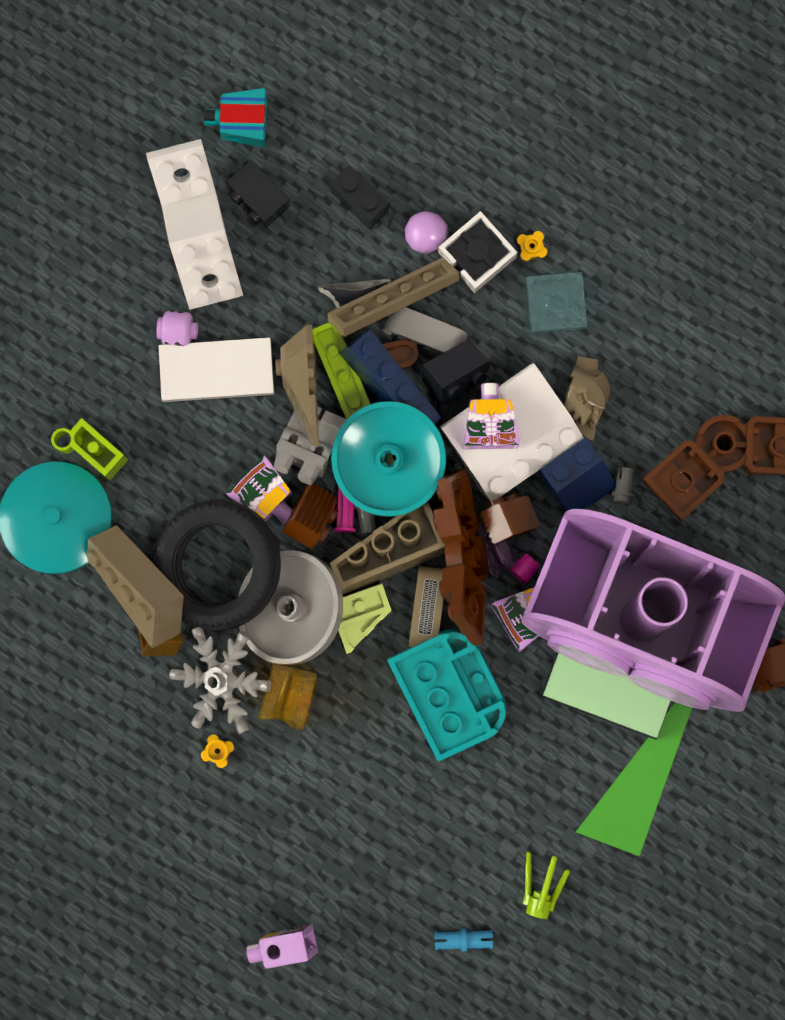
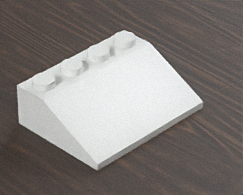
[440,363,584,502]

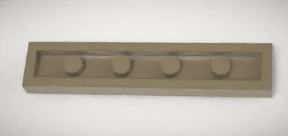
[328,257,459,337]

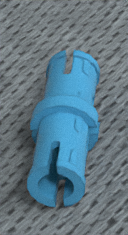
[434,928,493,952]

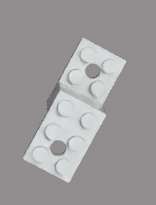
[146,139,243,310]

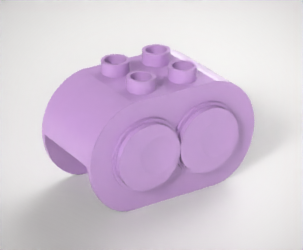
[521,509,785,712]

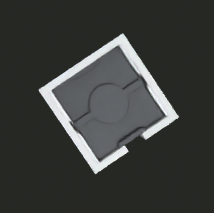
[438,211,517,293]

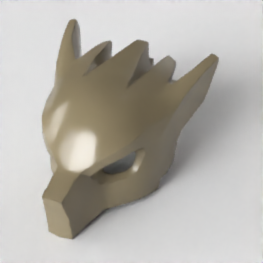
[564,356,610,441]

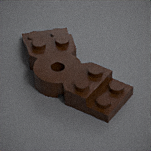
[642,415,785,521]
[433,468,488,645]

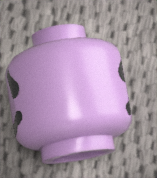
[157,311,198,346]

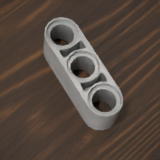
[383,307,468,355]

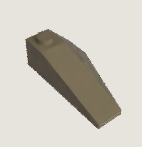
[275,325,319,446]

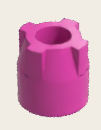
[509,553,540,584]

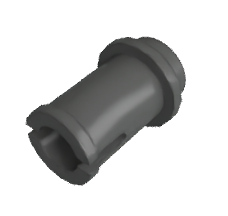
[612,467,634,504]
[354,506,377,534]

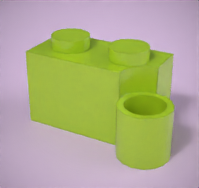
[51,418,128,480]

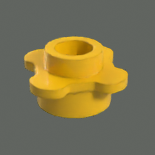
[517,231,547,261]
[201,735,234,768]

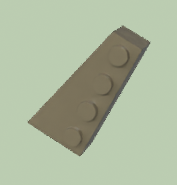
[330,501,445,596]
[86,525,184,648]

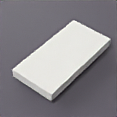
[159,338,274,402]

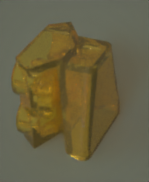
[258,663,318,730]

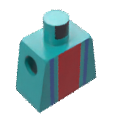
[204,88,267,147]

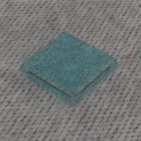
[526,272,587,334]

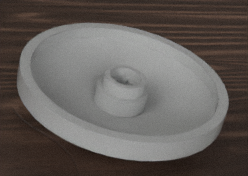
[238,550,343,665]

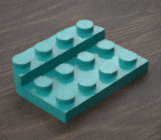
[387,629,506,762]

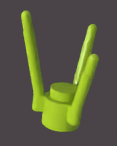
[523,852,570,919]

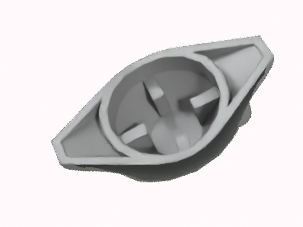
[318,279,391,308]

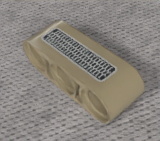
[409,565,444,647]

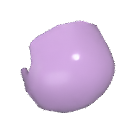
[405,211,449,254]

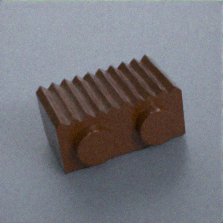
[282,483,339,549]
[480,493,541,544]

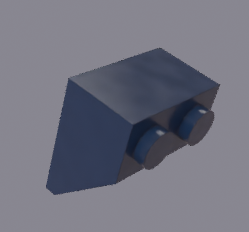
[538,437,616,512]

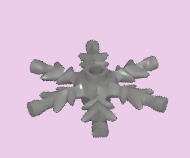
[169,627,271,734]

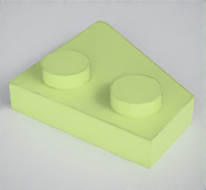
[338,583,391,654]

